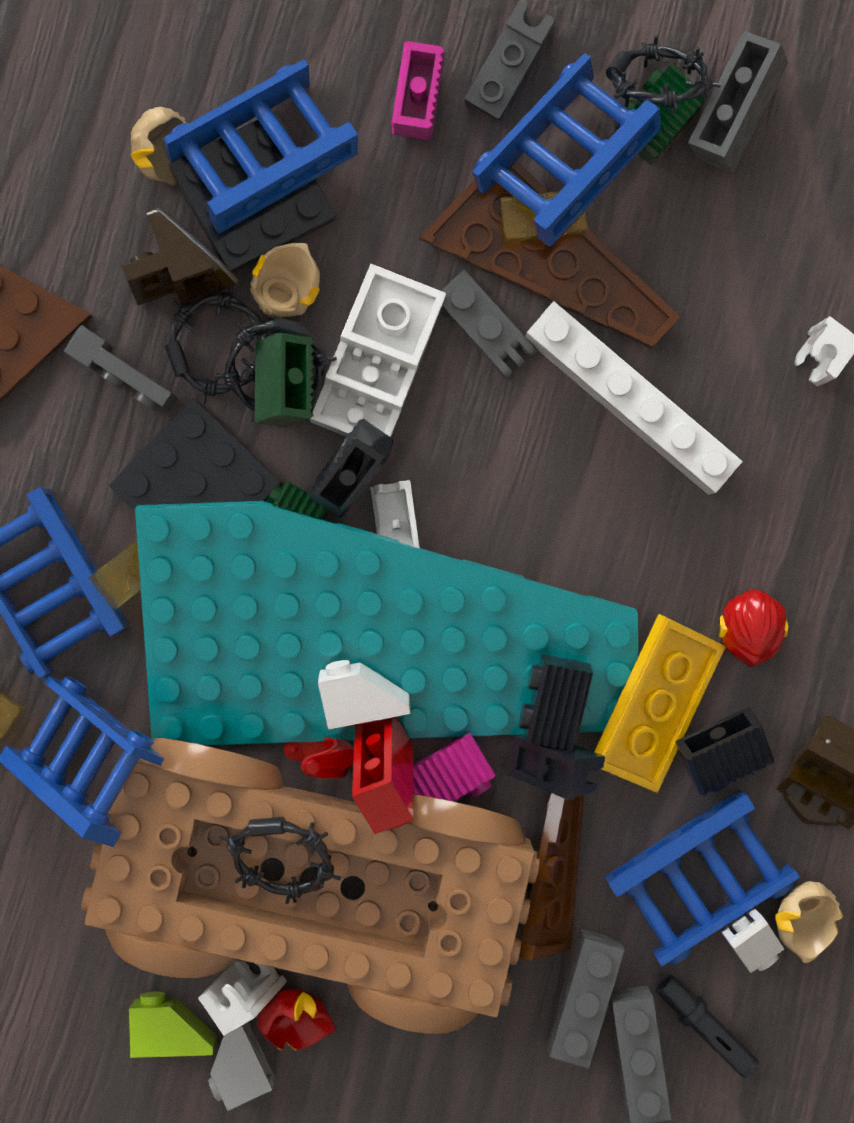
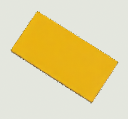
[594,614,726,793]

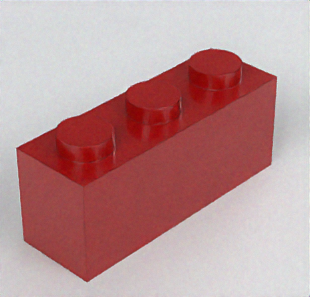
[352,716,414,834]

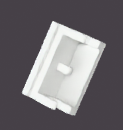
[795,316,854,387]
[370,480,420,548]
[198,959,287,1036]

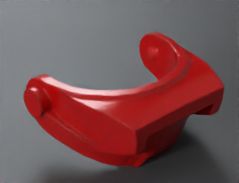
[283,737,354,779]

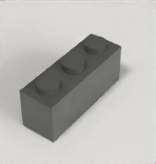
[688,31,788,173]
[546,928,625,1069]
[609,985,672,1123]

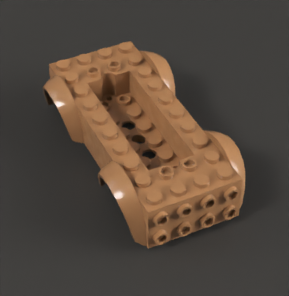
[81,738,540,1034]

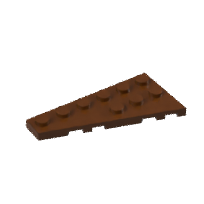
[420,161,681,348]
[0,265,93,403]

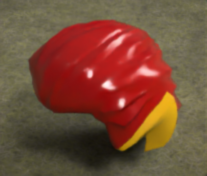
[719,589,789,667]
[257,989,336,1051]

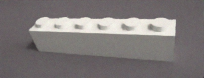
[525,301,743,495]

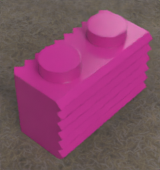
[391,41,445,140]
[413,732,496,802]

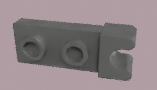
[464,0,556,121]
[64,325,177,411]

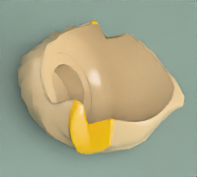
[130,107,188,186]
[250,243,320,318]
[775,881,843,963]

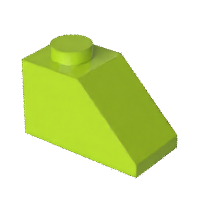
[129,992,218,1058]

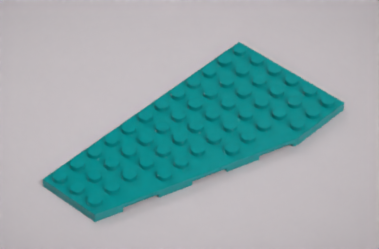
[135,501,638,745]

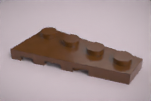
[519,793,585,961]

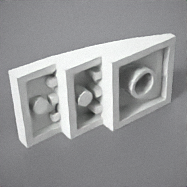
[310,264,446,437]

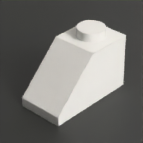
[318,660,410,729]
[719,908,784,973]

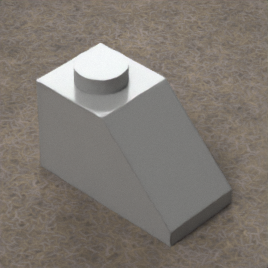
[208,1022,276,1111]

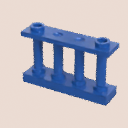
[472,53,661,247]
[163,59,358,234]
[0,487,131,678]
[0,675,165,847]
[604,789,800,966]

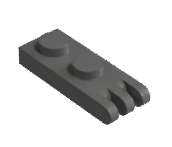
[441,269,537,379]

